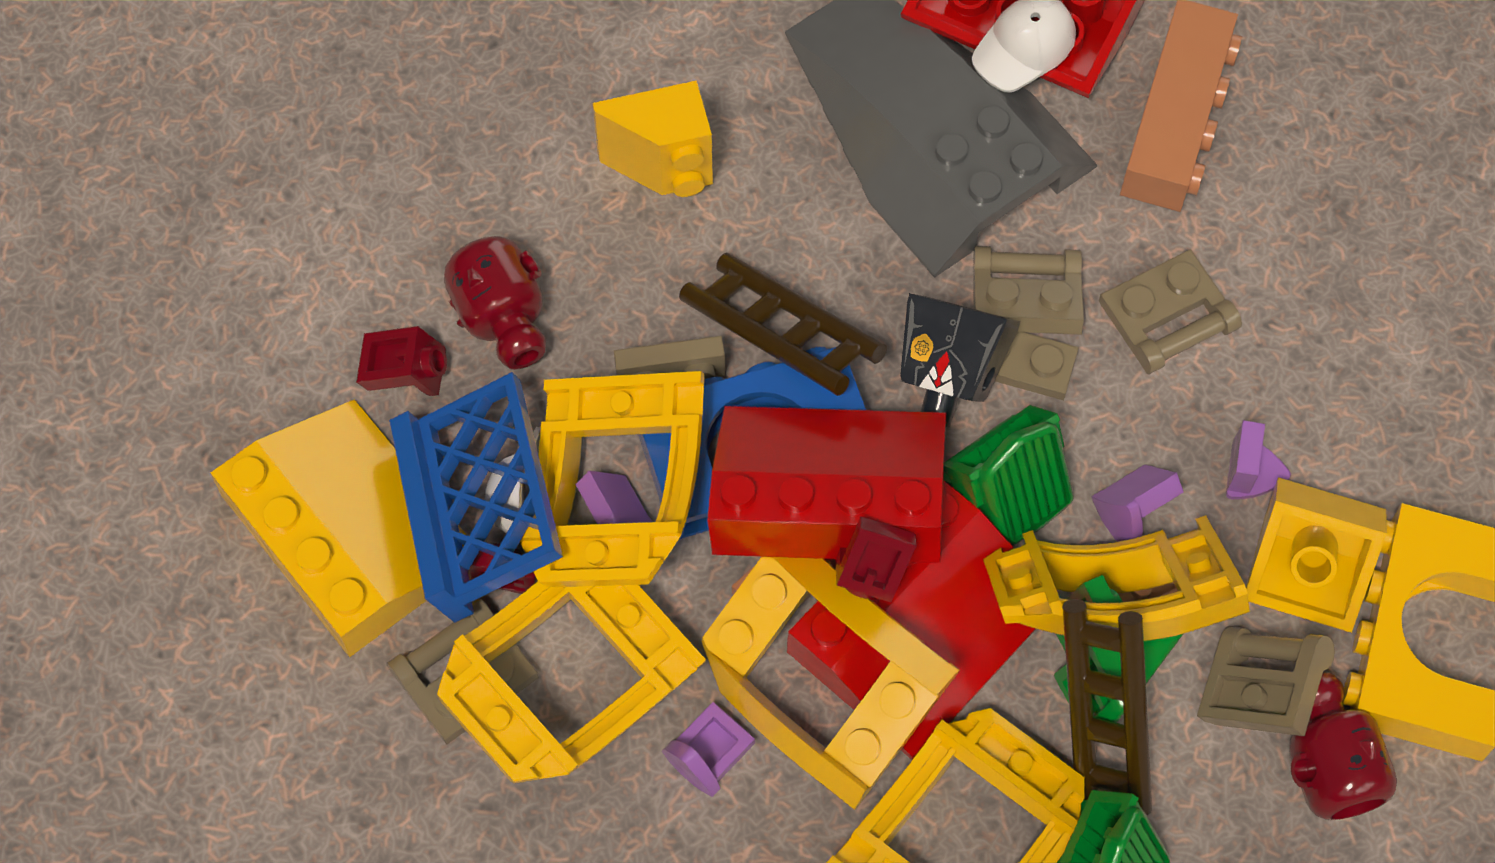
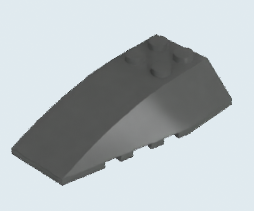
[785,0,1097,278]

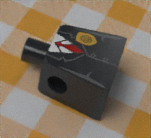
[900,293,1020,427]

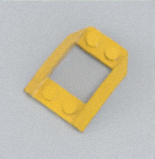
[520,371,705,587]
[983,515,1250,641]
[701,557,960,810]
[437,581,706,783]
[826,708,1084,863]

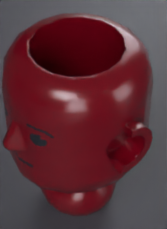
[444,236,546,370]
[1289,673,1397,820]

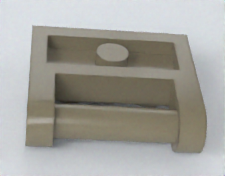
[973,246,1084,335]
[1099,249,1242,374]
[386,598,539,745]
[1197,627,1335,736]

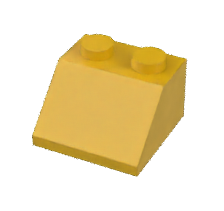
[593,80,713,197]
[1246,477,1387,633]

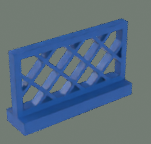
[389,372,563,623]

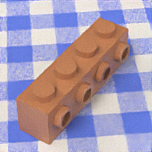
[1120,0,1242,212]

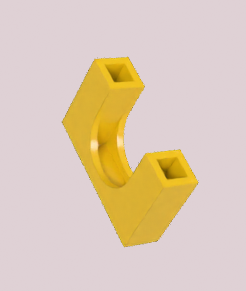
[1342,503,1495,762]

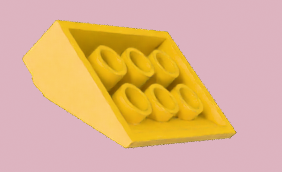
[210,399,466,657]

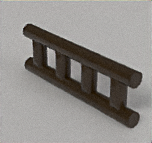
[679,253,887,396]
[1062,599,1152,815]

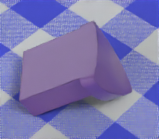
[1226,420,1291,499]
[1091,465,1184,542]
[575,470,653,524]
[662,702,755,797]

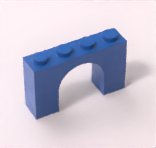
[638,347,866,540]

